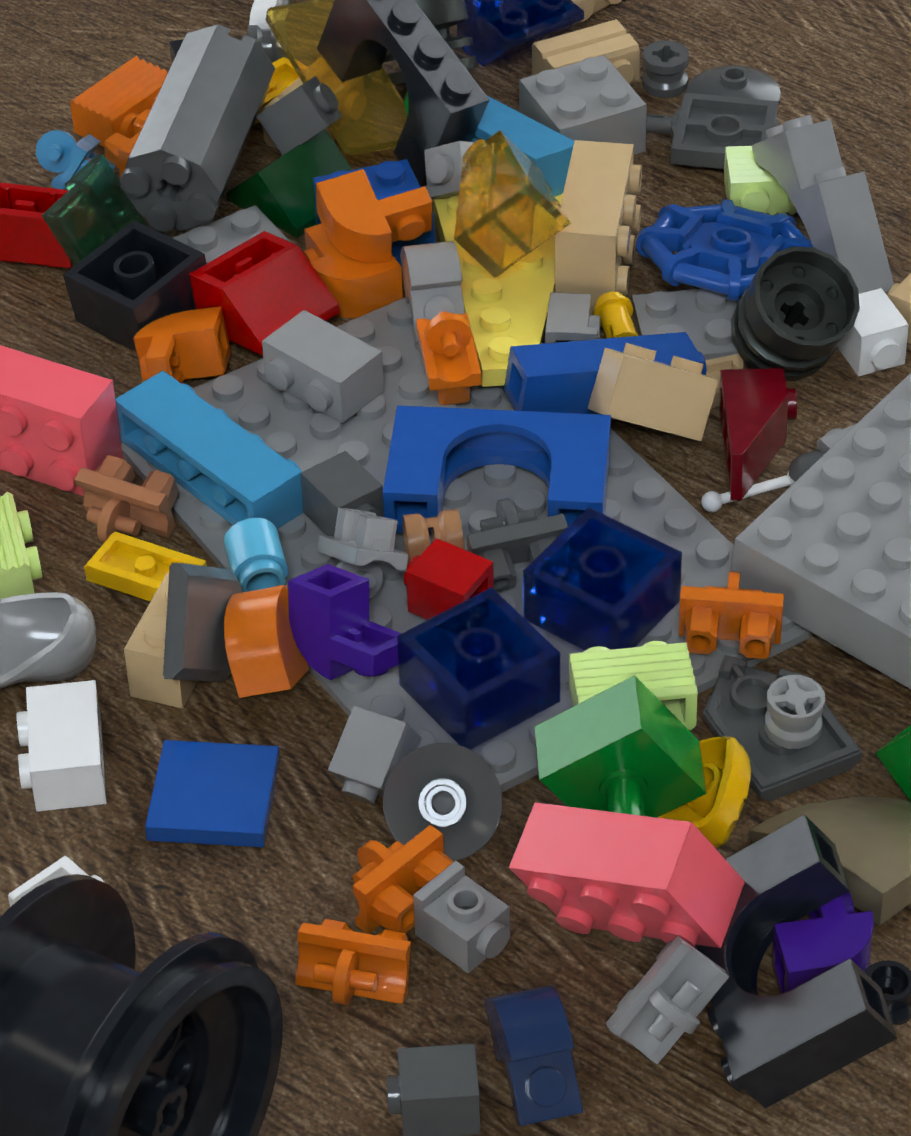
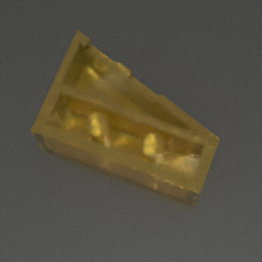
[454,130,571,278]

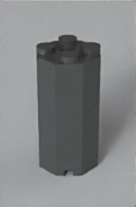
[120,24,275,232]

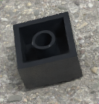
[63,220,207,352]

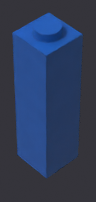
[504,332,707,414]

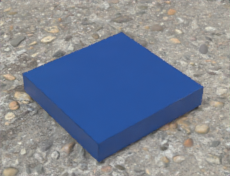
[145,740,280,847]

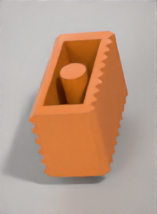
[70,55,168,147]

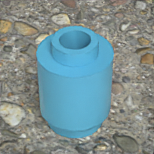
[224,518,288,592]

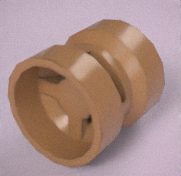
[402,509,464,565]

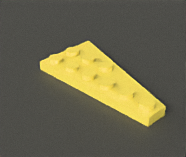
[433,192,563,387]

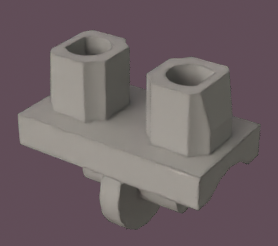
[317,508,408,599]
[606,935,729,1065]

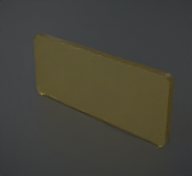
[265,0,408,155]

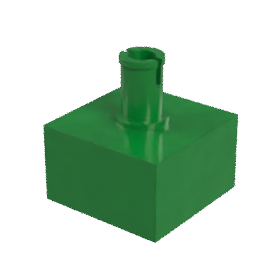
[535,675,706,818]

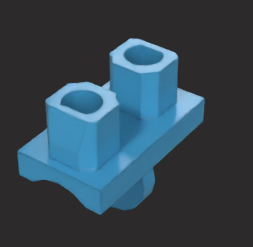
[36,130,117,197]

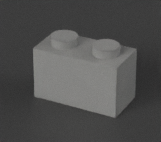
[262,310,384,423]

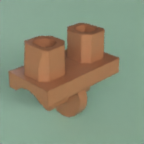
[74,455,179,543]

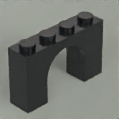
[317,0,489,187]
[696,815,897,1108]

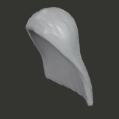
[0,592,97,689]

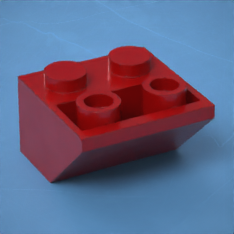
[0,182,99,268]
[189,231,340,356]

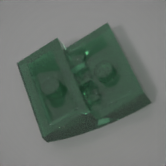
[41,154,148,266]

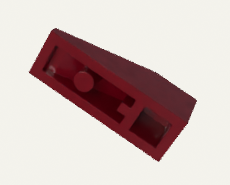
[719,368,797,500]

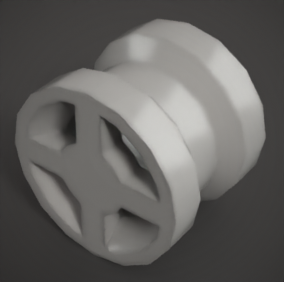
[764,675,825,749]

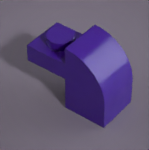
[288,564,412,680]
[771,892,874,994]

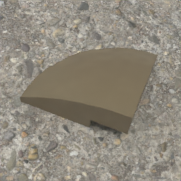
[749,797,911,926]

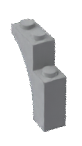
[751,115,894,294]

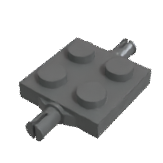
[646,92,779,169]

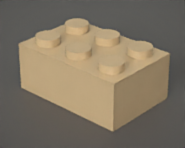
[555,140,642,314]

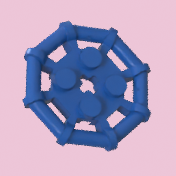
[636,199,813,301]

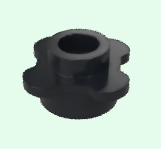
[865,960,911,1025]

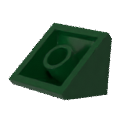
[226,129,352,238]

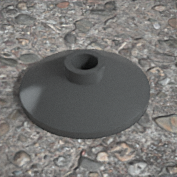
[687,65,780,105]
[383,743,502,861]

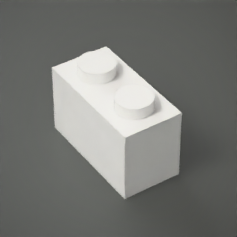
[17,680,107,812]

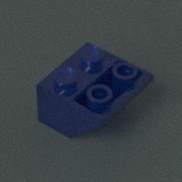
[457,0,584,66]

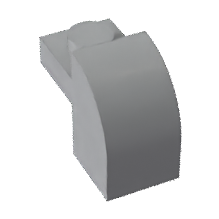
[400,241,465,345]

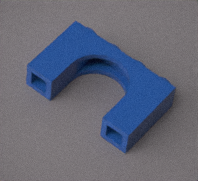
[383,405,611,543]

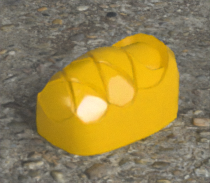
[657,736,752,848]

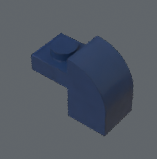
[484,985,583,1126]

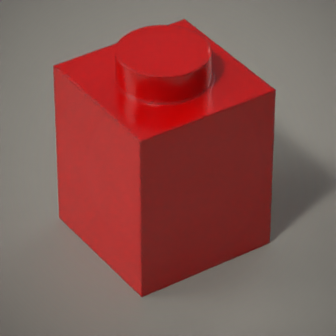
[404,538,494,636]

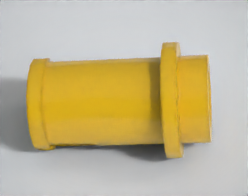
[593,291,638,338]

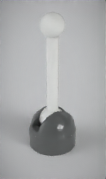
[701,449,823,513]

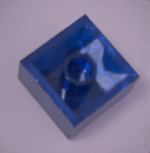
[523,507,682,650]
[397,587,561,750]

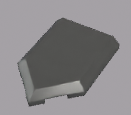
[163,563,243,682]
[703,655,863,802]

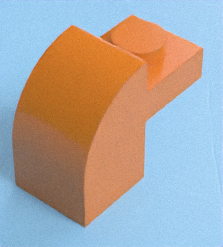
[316,169,432,263]
[302,223,403,318]
[133,306,232,384]
[224,585,309,698]

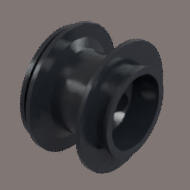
[0,874,283,1136]

